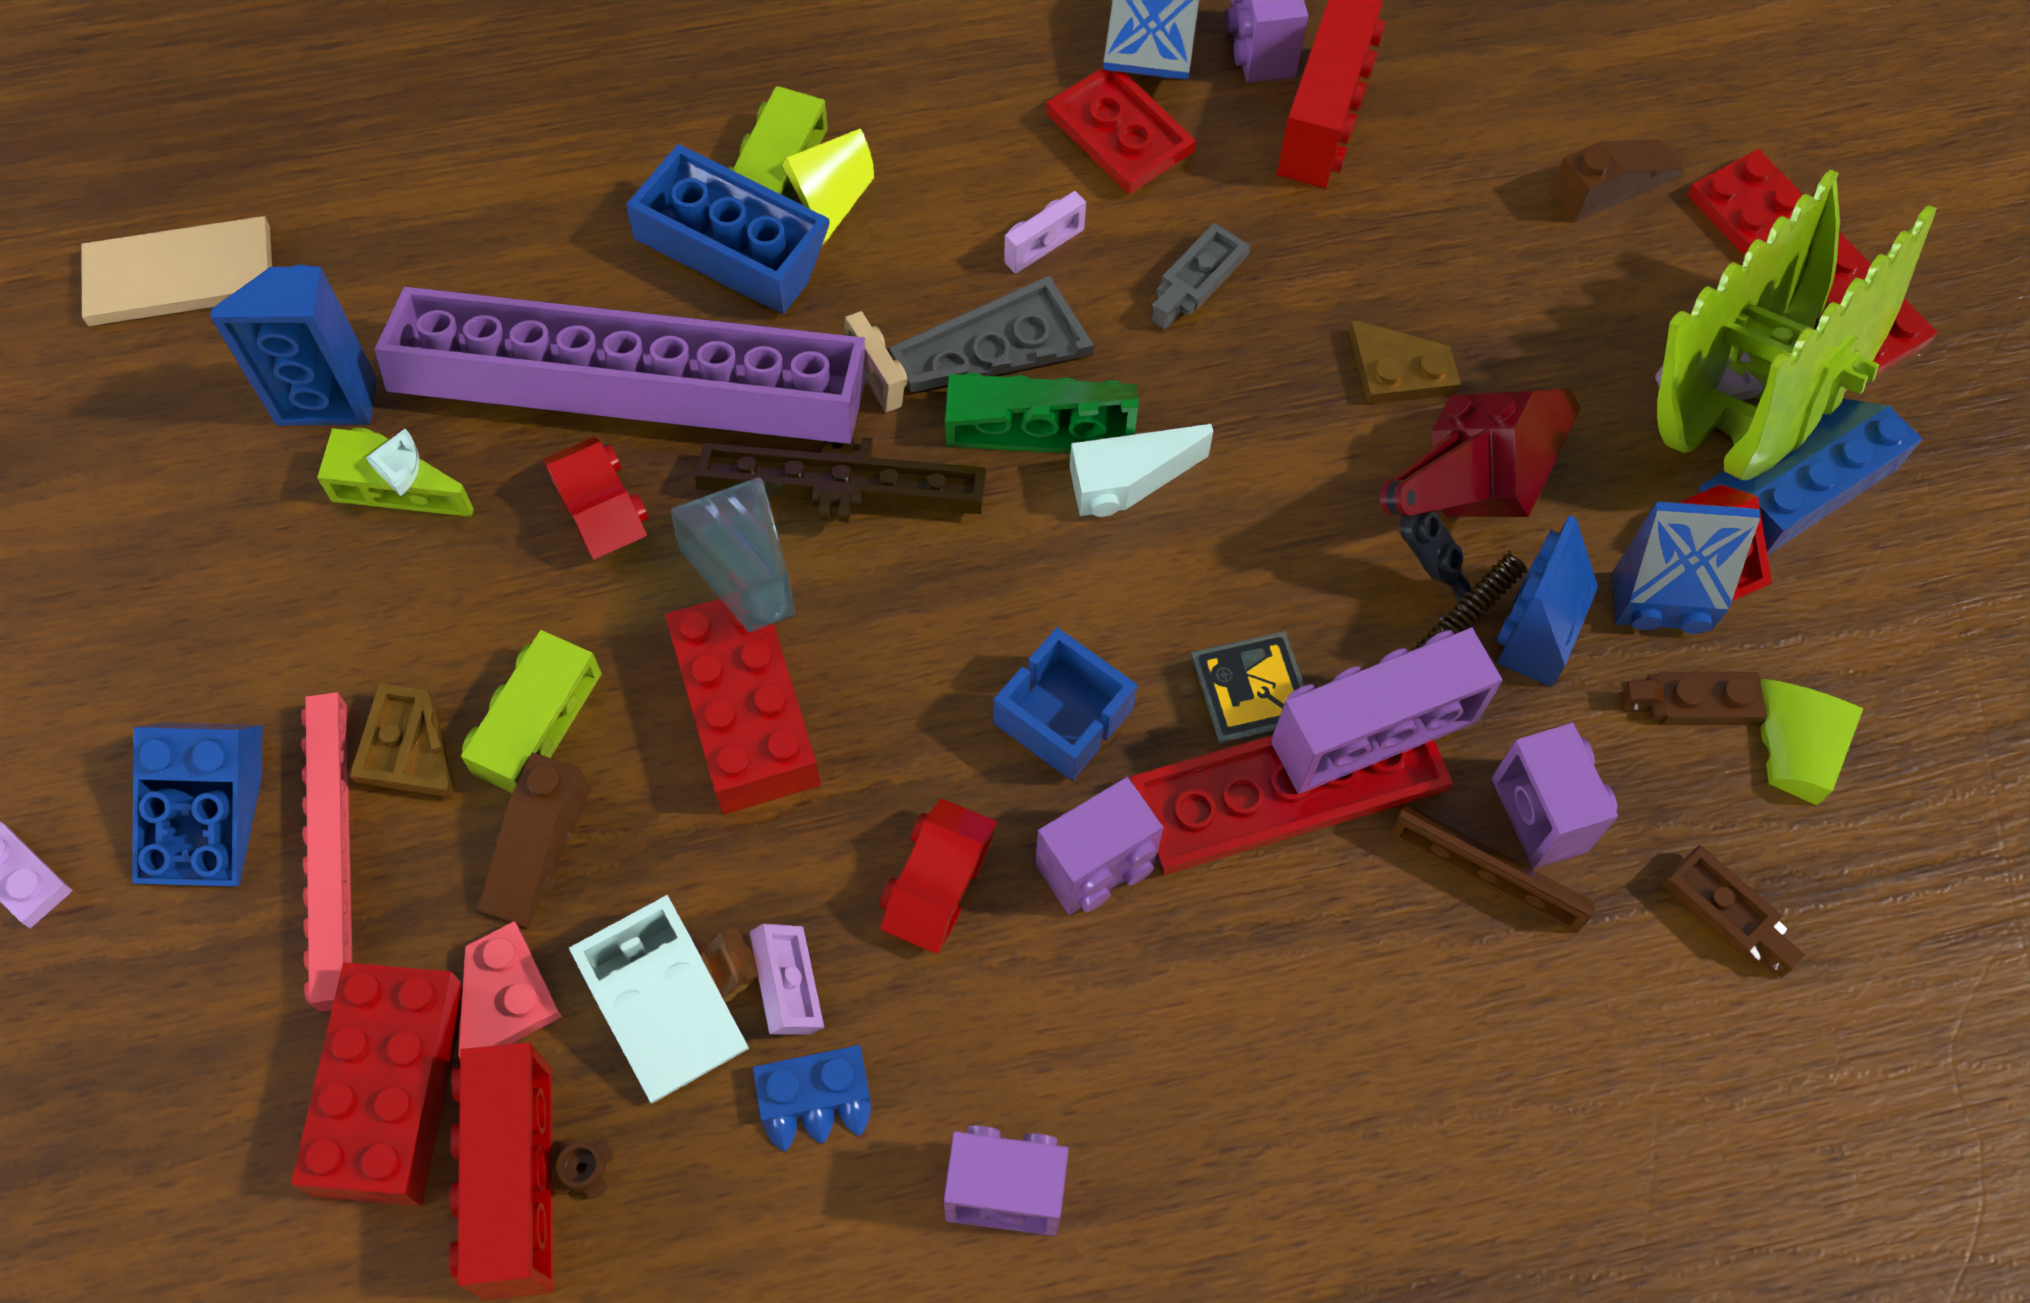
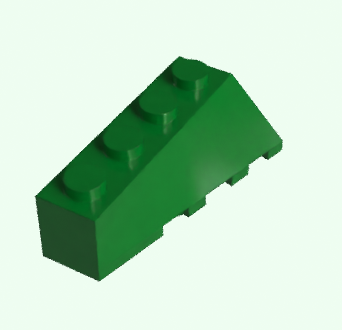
[945,373,1139,454]

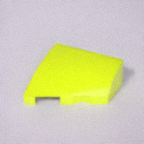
[782,129,874,245]

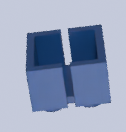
[993,627,1138,782]

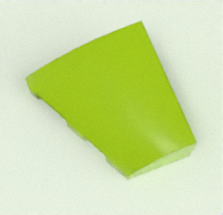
[1760,678,1864,806]

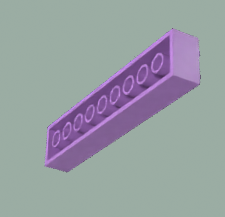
[374,287,866,444]

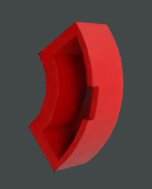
[542,437,649,560]
[879,798,998,954]

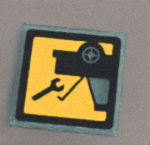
[1191,631,1305,743]

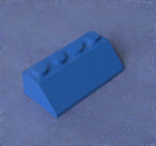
[626,144,830,315]
[210,265,377,426]
[1698,399,1923,555]

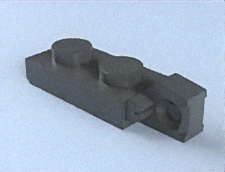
[1150,223,1251,330]

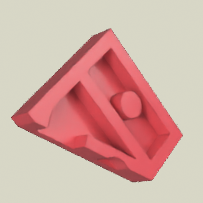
[458,921,562,1058]

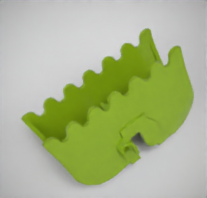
[1657,169,1937,480]

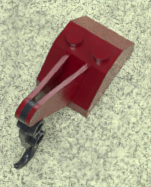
[1380,388,1581,628]

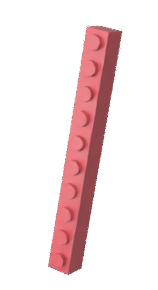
[301,692,352,1012]

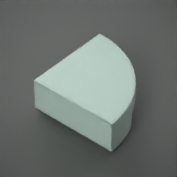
[366,429,420,496]

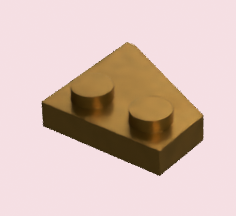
[1349,321,1461,405]
[350,683,453,797]

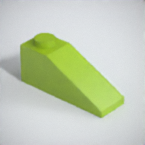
[317,428,474,517]

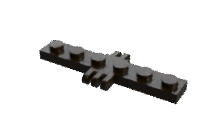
[695,437,986,523]

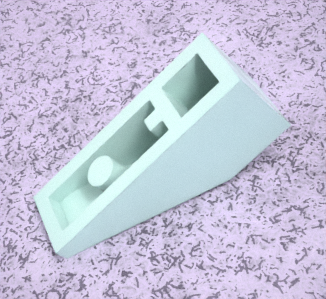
[1069,424,1213,517]

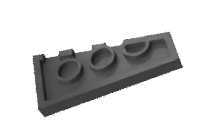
[889,275,1094,393]

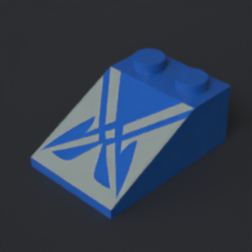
[1103,0,1199,80]
[1612,502,1760,634]

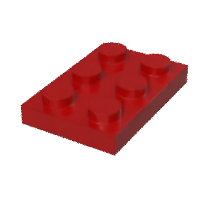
[1046,67,1196,195]

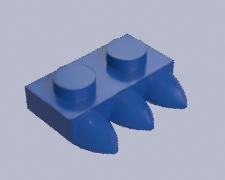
[753,1045,871,1152]

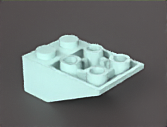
[569,895,749,1104]

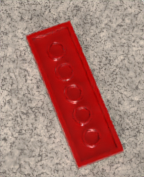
[1687,148,1938,375]
[1130,735,1453,876]

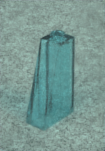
[670,477,796,633]

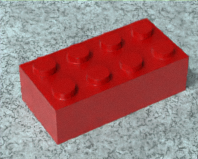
[1276,0,1386,189]
[665,587,821,815]
[291,962,463,1206]
[449,1042,554,1301]

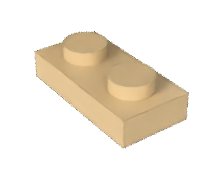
[844,311,907,413]

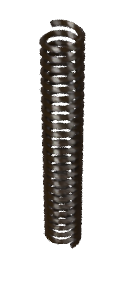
[1410,551,1528,652]

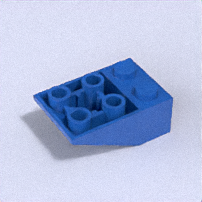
[1496,515,1598,687]
[132,722,263,886]

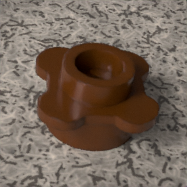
[551,1138,613,1199]

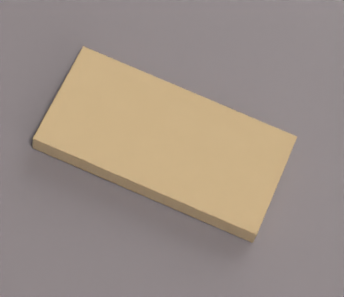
[81,216,272,326]

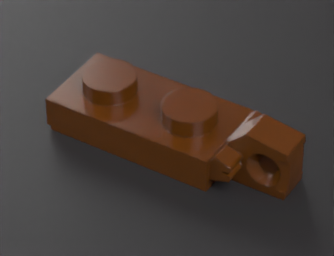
[1620,672,1767,725]
[1661,845,1805,978]

